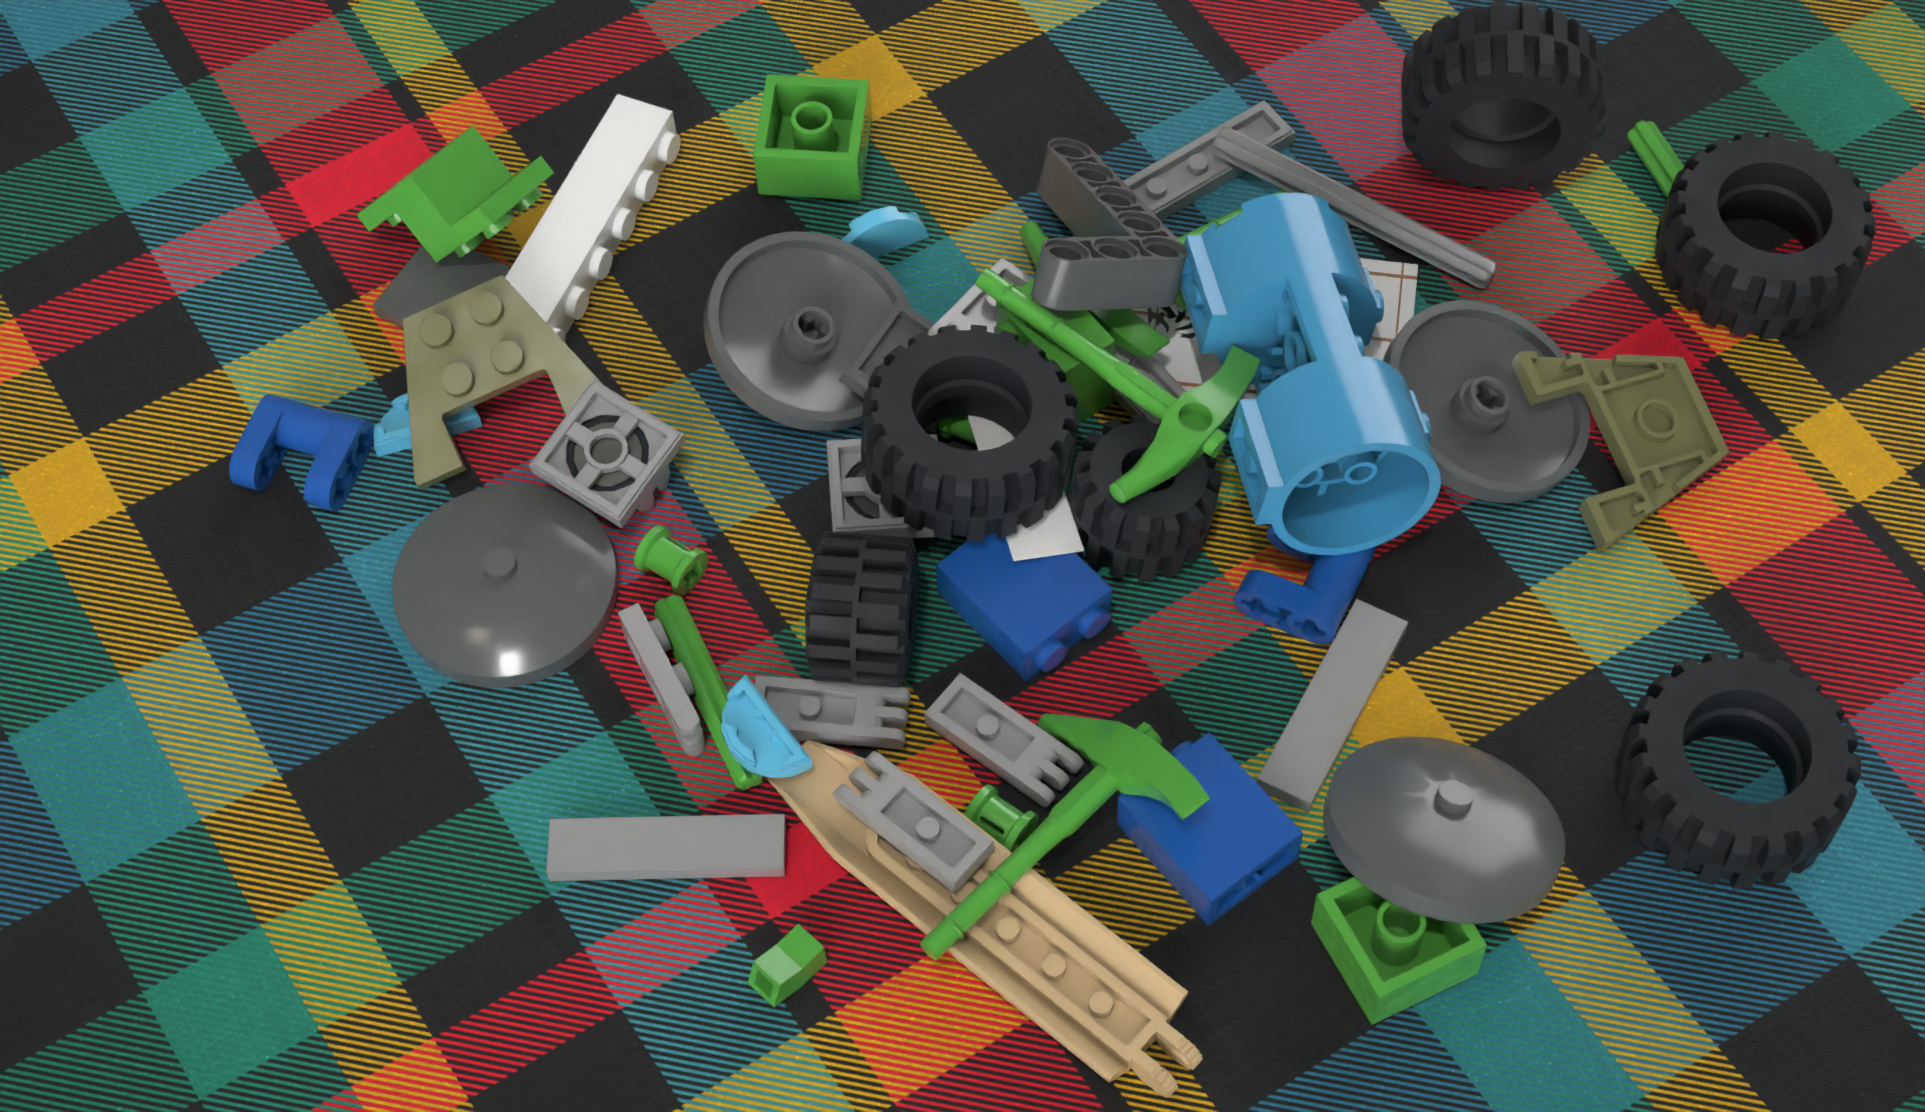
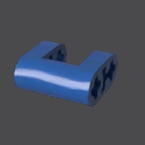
[229,394,374,511]
[1233,524,1376,644]

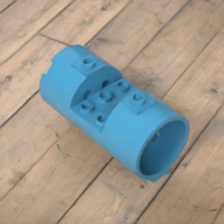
[1179,193,1441,555]

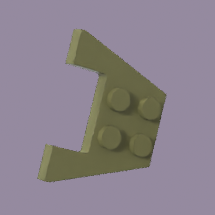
[403,275,603,490]
[1511,351,1730,551]

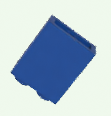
[936,534,1112,682]
[1117,732,1303,926]

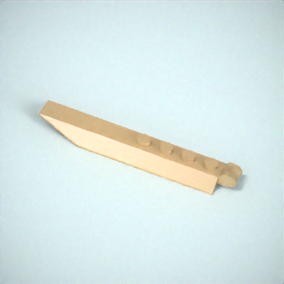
[768,739,1203,1098]

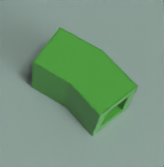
[748,924,827,1007]

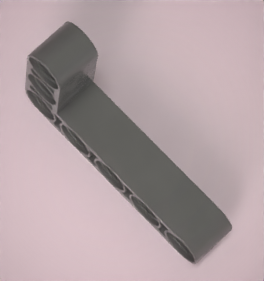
[1031,138,1188,311]

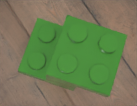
[356,126,554,263]

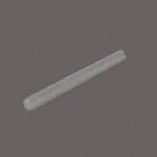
[1212,127,1497,289]

